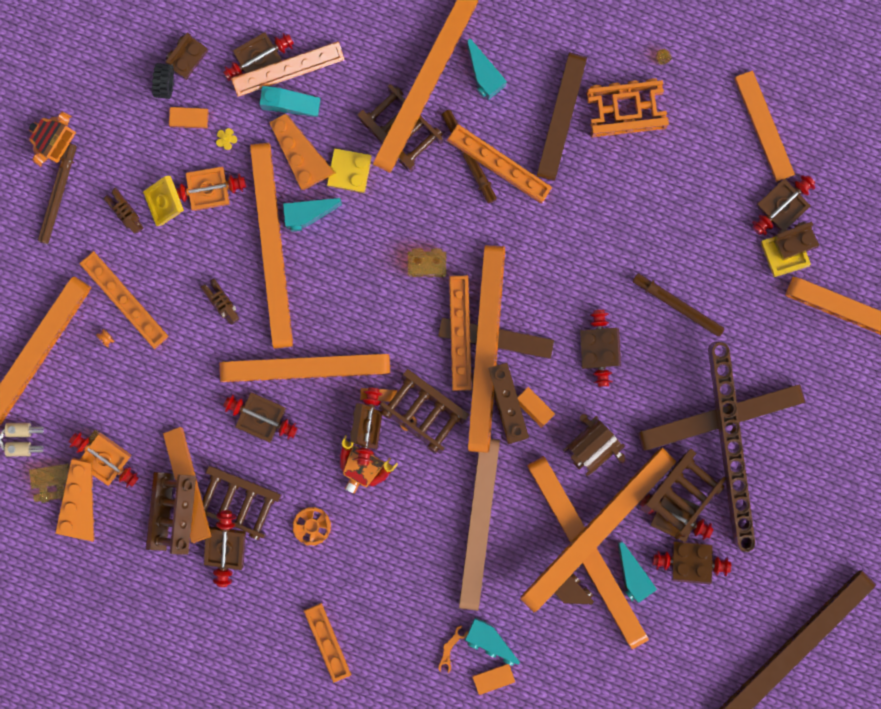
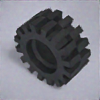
[152,63,174,99]

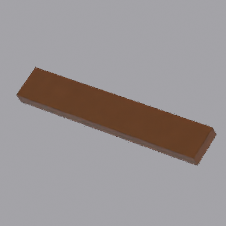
[438,318,554,359]

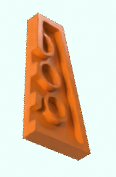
[269,114,336,190]
[55,458,95,542]

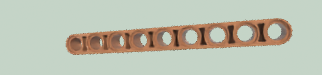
[459,438,500,611]

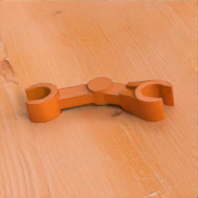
[438,625,468,673]

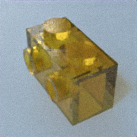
[408,248,446,277]

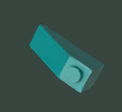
[467,38,507,100]
[260,86,321,117]
[283,198,342,232]
[617,541,657,603]

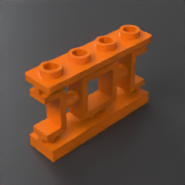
[586,78,669,138]

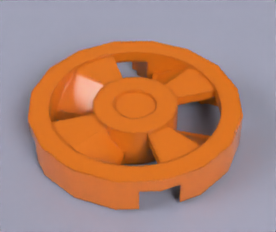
[293,507,331,546]

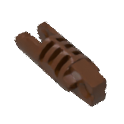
[104,187,144,234]
[200,278,239,325]

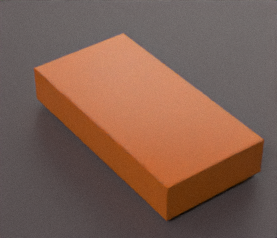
[169,107,209,129]
[518,387,555,428]
[472,664,515,695]

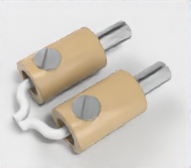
[0,423,44,457]

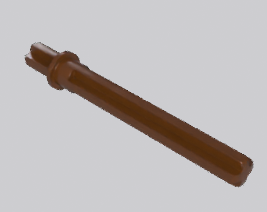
[442,110,496,204]
[38,143,77,244]
[633,273,724,337]

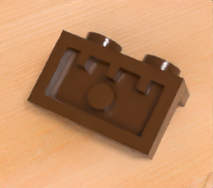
[165,32,209,80]
[774,221,819,261]

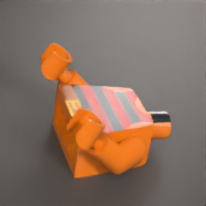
[29,111,76,167]

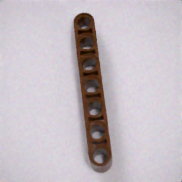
[537,52,587,181]

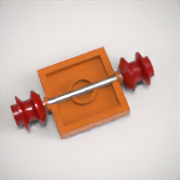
[175,167,246,211]
[69,432,139,488]

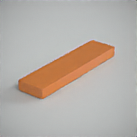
[304,603,352,683]

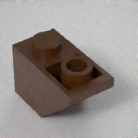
[555,573,594,605]

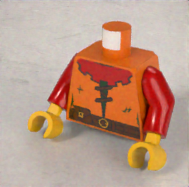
[340,435,398,494]

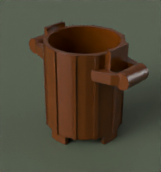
[563,414,625,477]

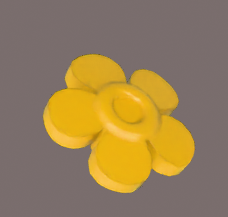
[216,128,237,150]

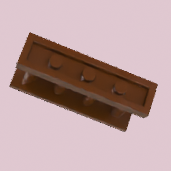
[357,84,443,173]
[489,363,529,444]
[378,369,470,454]
[641,449,727,540]
[202,466,283,540]
[146,472,196,555]

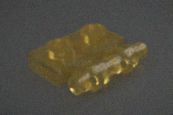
[29,464,70,503]

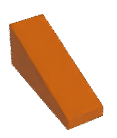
[360,388,397,402]

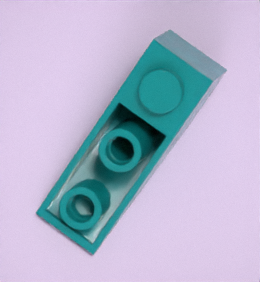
[465,617,520,666]

